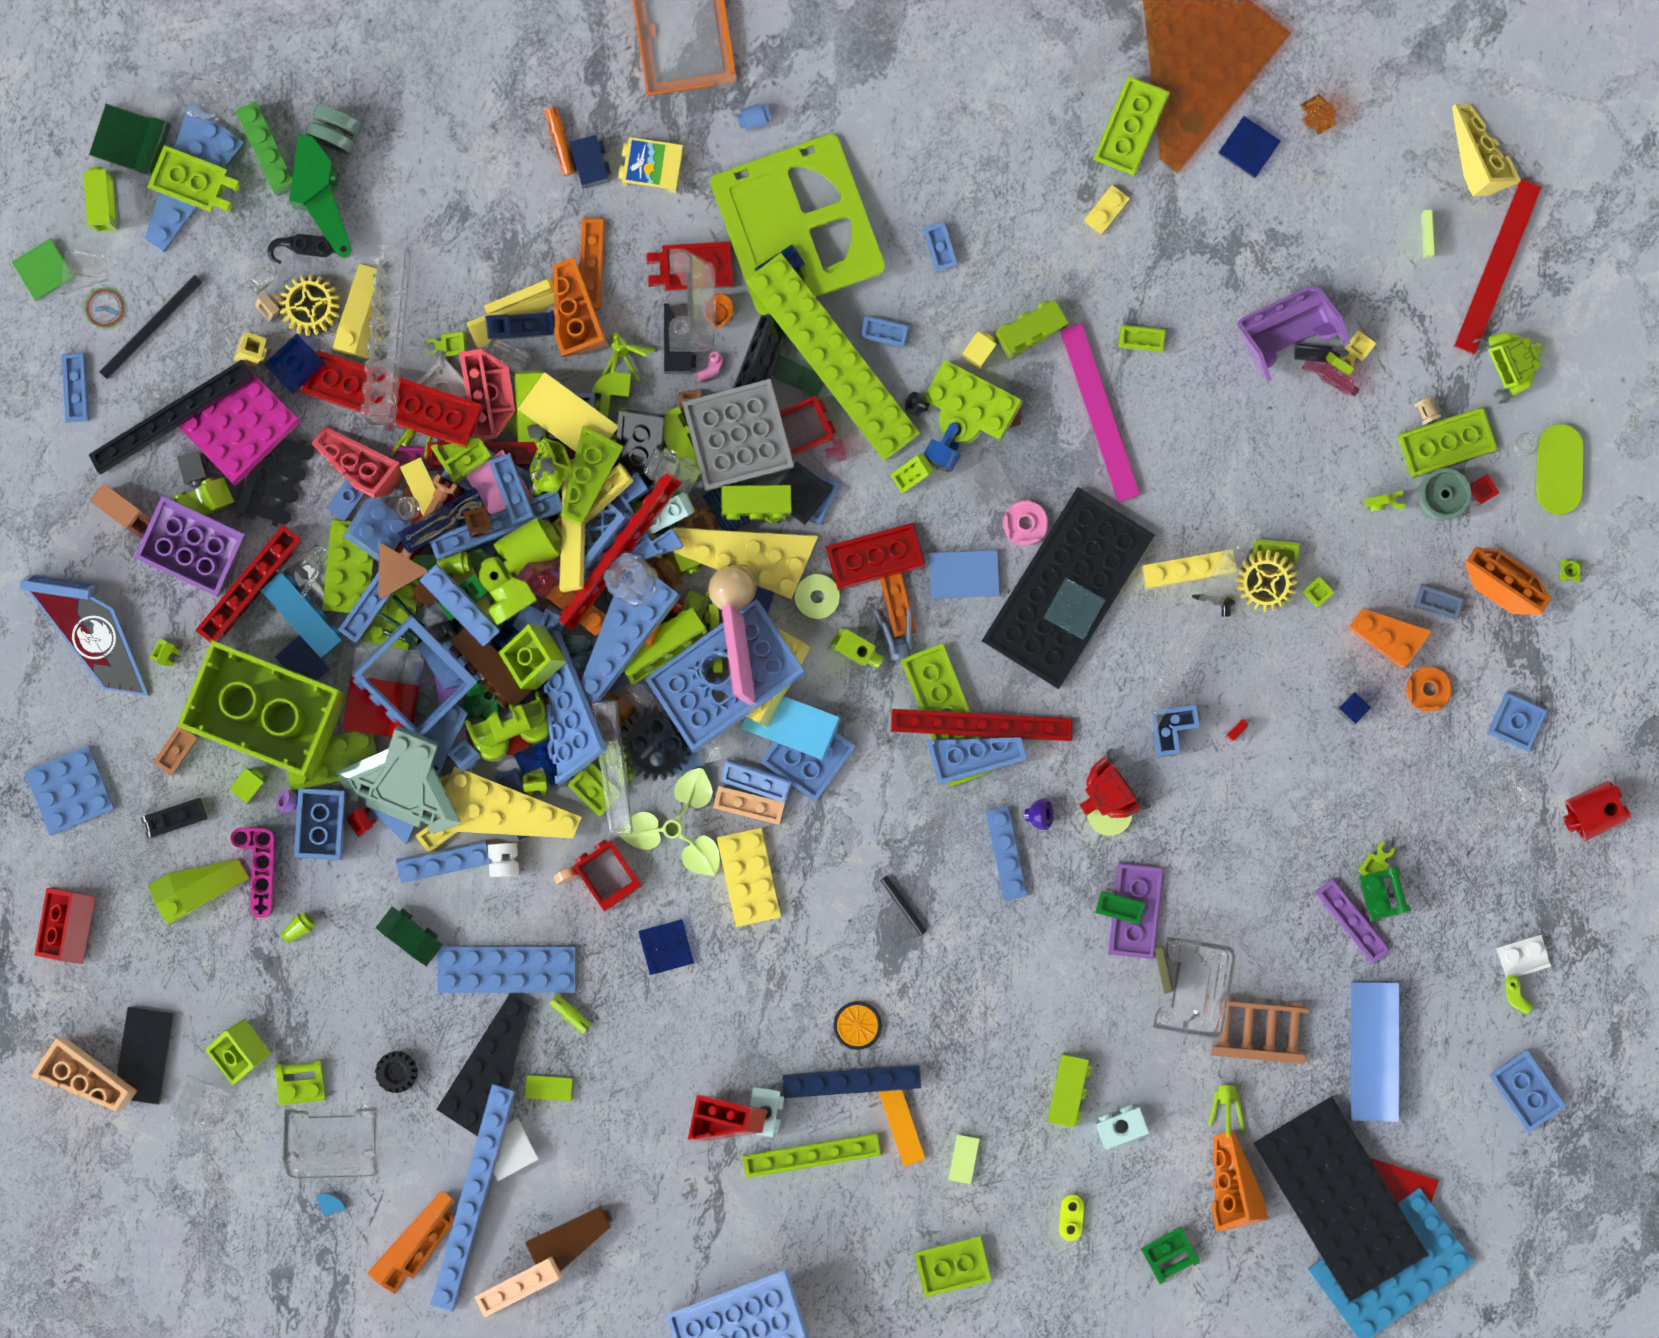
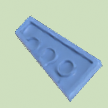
[926,737,1027,785]

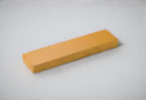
[879,1090,925,1167]

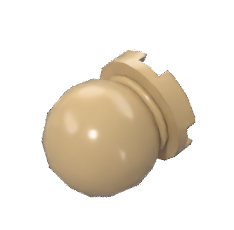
[708,564,757,611]

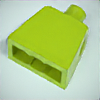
[828,628,884,668]

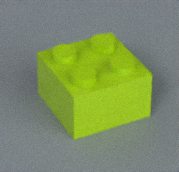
[499,624,567,690]

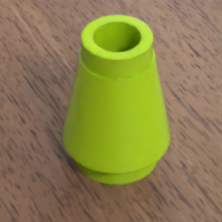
[437,552,472,575]
[280,911,315,944]

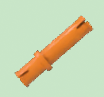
[544,107,577,176]

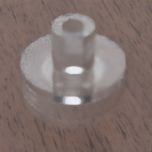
[396,497,420,520]

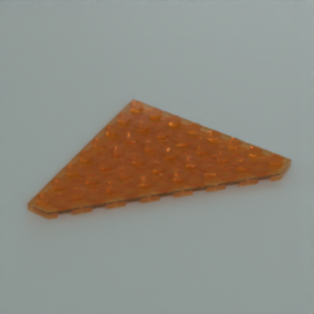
[1142,0,1291,174]

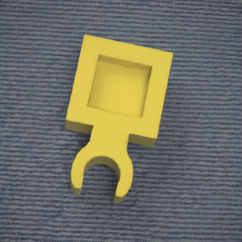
[1341,330,1376,367]

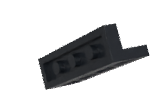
[733,314,787,389]

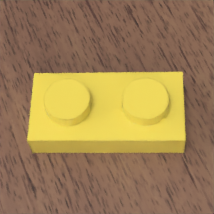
[1084,185,1130,235]

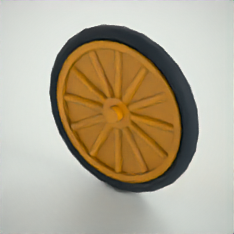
[833,1001,882,1050]

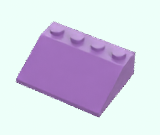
[134,495,245,597]

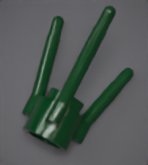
[378,594,425,646]

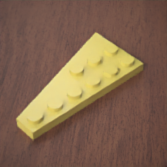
[672,527,818,599]
[443,766,582,838]

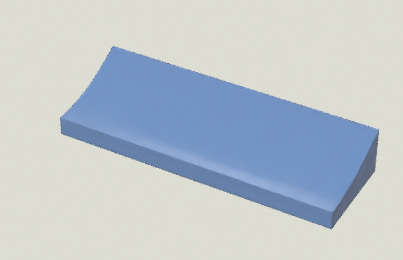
[1350,982,1399,1122]

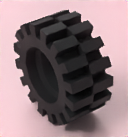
[375,1051,418,1093]

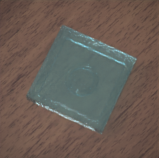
[1043,578,1105,640]

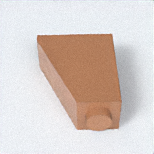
[90,483,152,539]

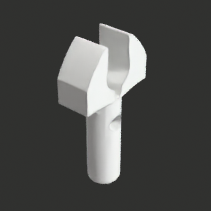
[295,565,324,602]

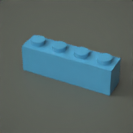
[261,572,344,660]

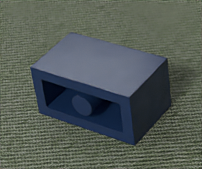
[570,135,612,189]

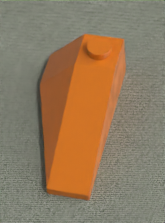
[553,257,609,357]
[1212,1130,1268,1232]

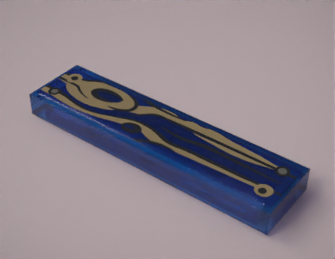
[398,488,485,554]

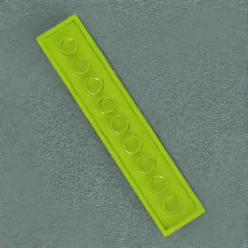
[745,253,920,461]

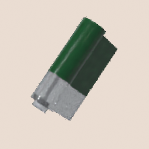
[89,78,179,176]

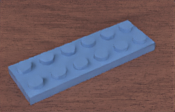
[438,947,576,993]

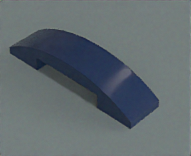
[485,311,555,339]

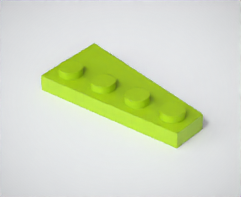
[560,425,623,526]

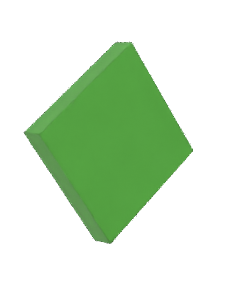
[12,238,75,301]

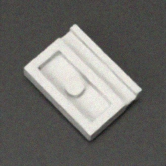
[1497,935,1551,978]

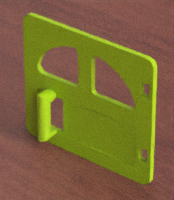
[710,134,885,315]

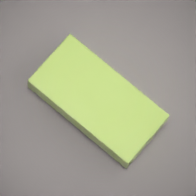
[1421,210,1435,259]
[948,1134,980,1184]

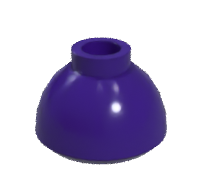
[1024,798,1053,830]

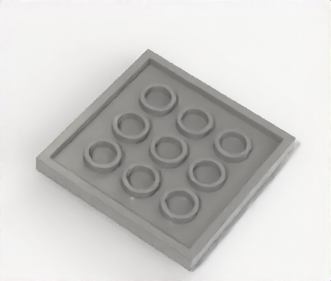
[682,379,794,491]

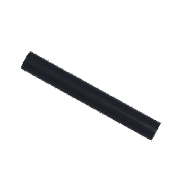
[880,876,927,936]

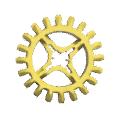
[279,274,341,336]
[1236,550,1298,612]

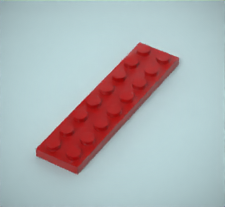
[301,350,484,448]

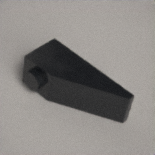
[664,303,696,374]

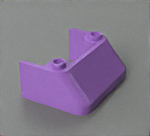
[1238,286,1350,382]

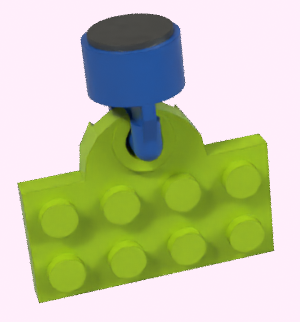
[923,359,1023,473]

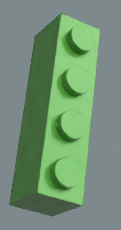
[235,101,292,196]

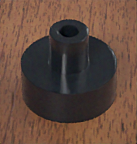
[905,392,929,416]
[437,618,461,639]

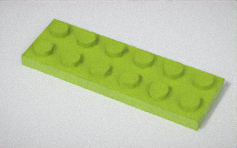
[900,643,993,787]

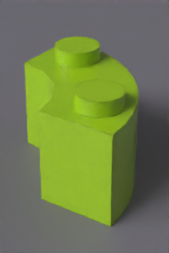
[173,477,234,516]

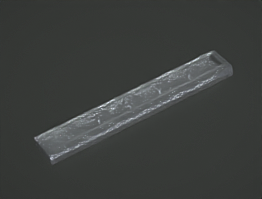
[593,700,633,835]

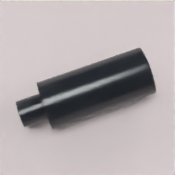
[1294,343,1340,363]

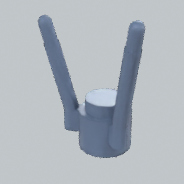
[875,609,913,660]

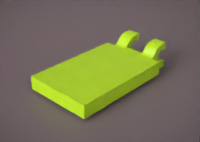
[147,145,242,213]

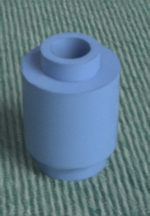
[737,103,772,131]

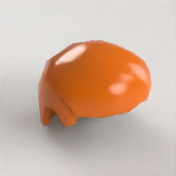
[700,293,735,328]

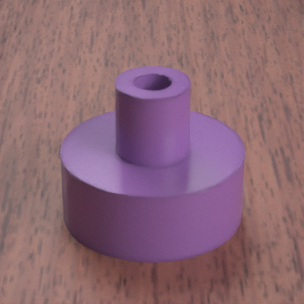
[276,789,298,813]

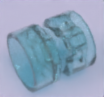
[563,635,593,669]

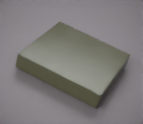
[1155,946,1174,994]

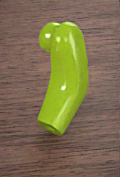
[1505,975,1533,1015]

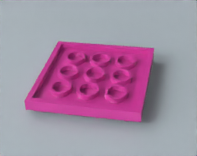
[179,369,301,486]

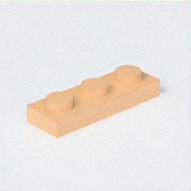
[713,786,785,825]

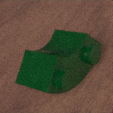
[376,906,443,967]

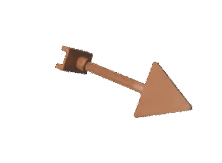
[379,474,460,599]

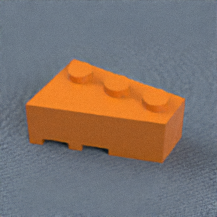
[1347,608,1432,669]

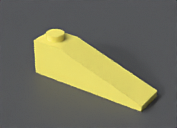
[1452,104,1521,196]

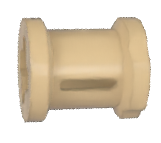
[1414,396,1442,425]

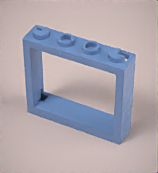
[352,615,477,736]

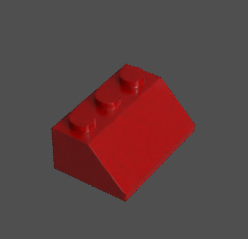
[34,888,95,964]

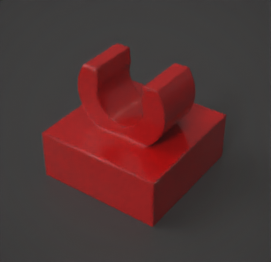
[346,808,377,837]

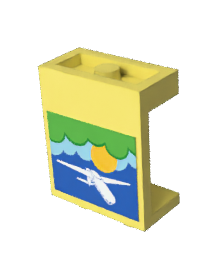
[619,137,684,193]

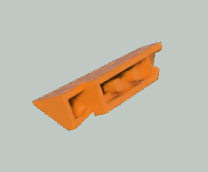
[368,1191,454,1294]

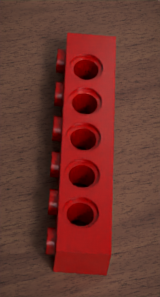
[195,525,304,643]

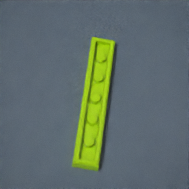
[742,1133,882,1178]

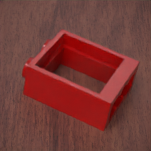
[779,396,836,458]
[573,839,643,912]

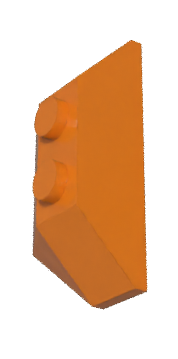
[1465,546,1551,615]

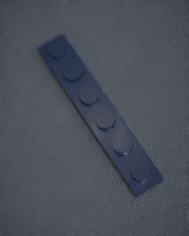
[782,1065,922,1098]

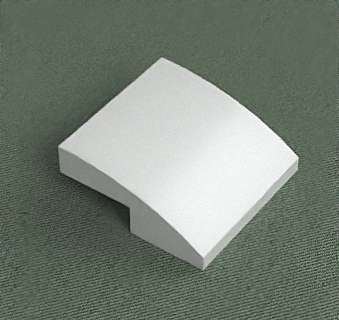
[493,1118,539,1181]

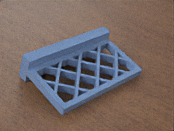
[544,503,630,593]

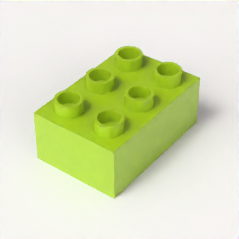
[177,641,347,781]

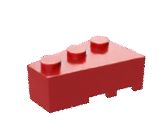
[687,1095,767,1141]

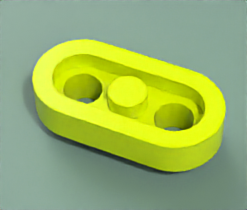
[1059,1194,1084,1241]

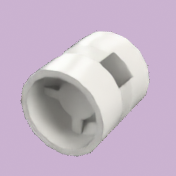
[488,843,519,877]

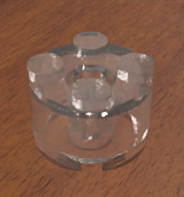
[604,553,658,606]

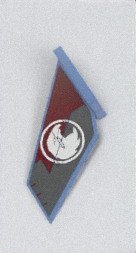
[20,574,149,696]

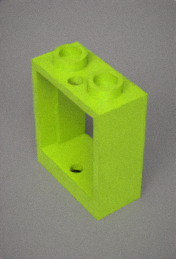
[83,166,117,232]

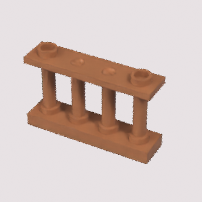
[1211,996,1309,1064]

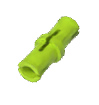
[548,993,592,1034]

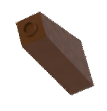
[525,1206,613,1272]

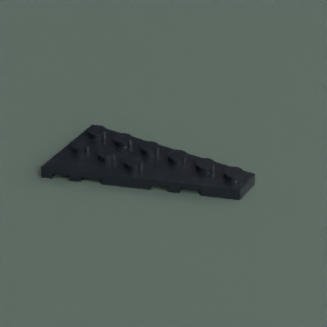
[436,993,531,1137]

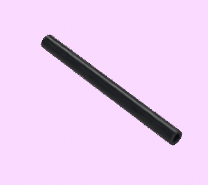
[99,275,203,379]

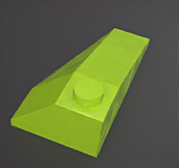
[148,859,250,925]

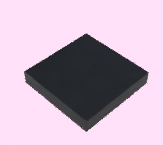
[779,461,833,525]

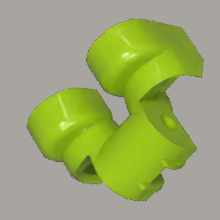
[479,557,537,625]
[464,691,550,762]

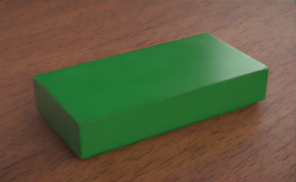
[1095,891,1145,925]

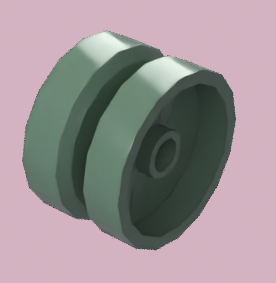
[304,104,363,154]
[1417,468,1471,521]

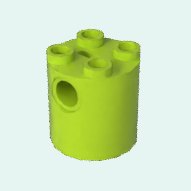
[494,517,561,580]

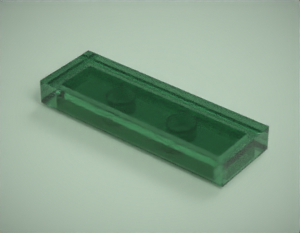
[771,355,824,398]

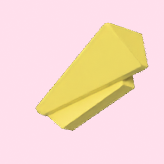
[466,278,554,349]

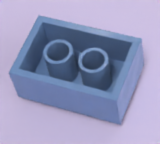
[294,788,347,860]

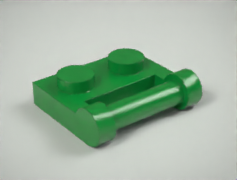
[1358,867,1411,922]
[1140,1226,1200,1284]

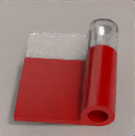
[342,648,424,737]

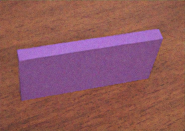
[1108,863,1164,959]

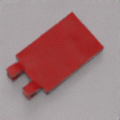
[646,241,733,292]

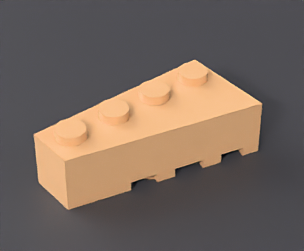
[31,1038,137,1111]

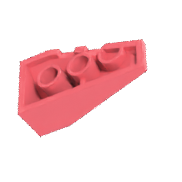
[312,426,403,498]

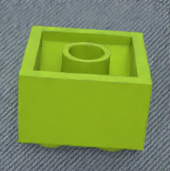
[205,1018,272,1086]

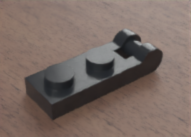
[140,797,208,839]

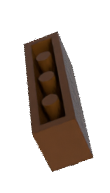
[447,628,532,711]

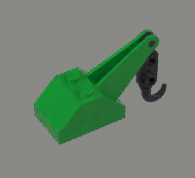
[267,134,353,264]

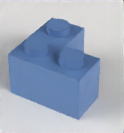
[1149,705,1200,758]

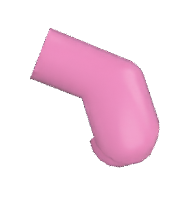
[696,351,723,383]

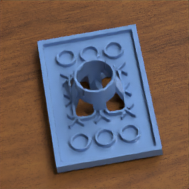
[645,599,806,753]

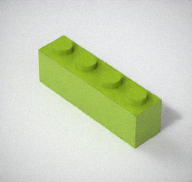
[623,607,708,685]

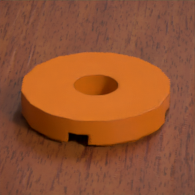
[1406,666,1452,712]

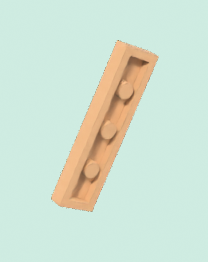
[475,1257,562,1317]

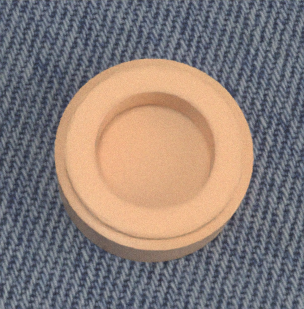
[553,867,577,885]

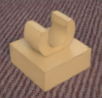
[255,292,283,322]

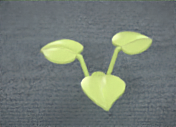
[619,768,720,876]

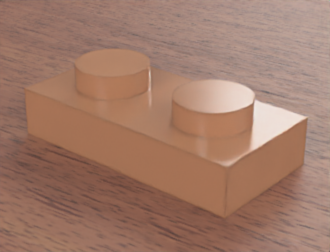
[153,726,198,776]

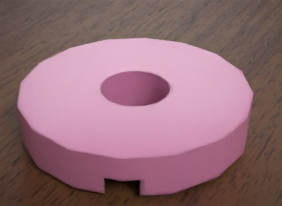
[1003,500,1048,546]

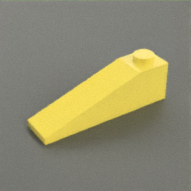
[333,264,385,363]

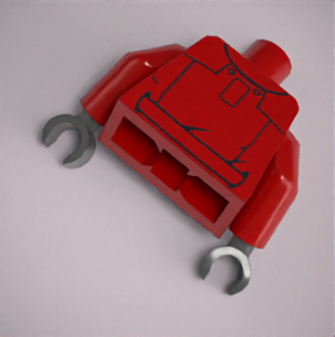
[1080,749,1151,818]

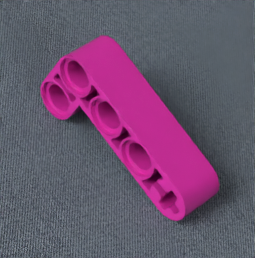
[230,828,276,918]

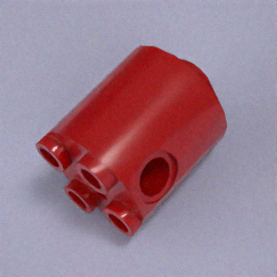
[1563,781,1631,841]

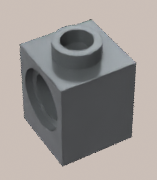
[177,451,209,487]

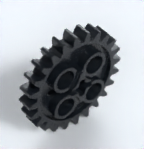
[618,707,692,782]

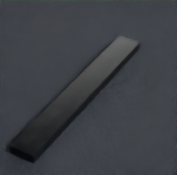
[88,359,254,475]

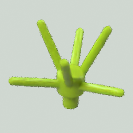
[601,332,656,382]

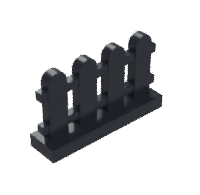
[234,438,313,527]

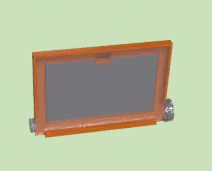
[633,0,737,96]

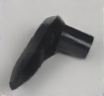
[1192,594,1235,617]

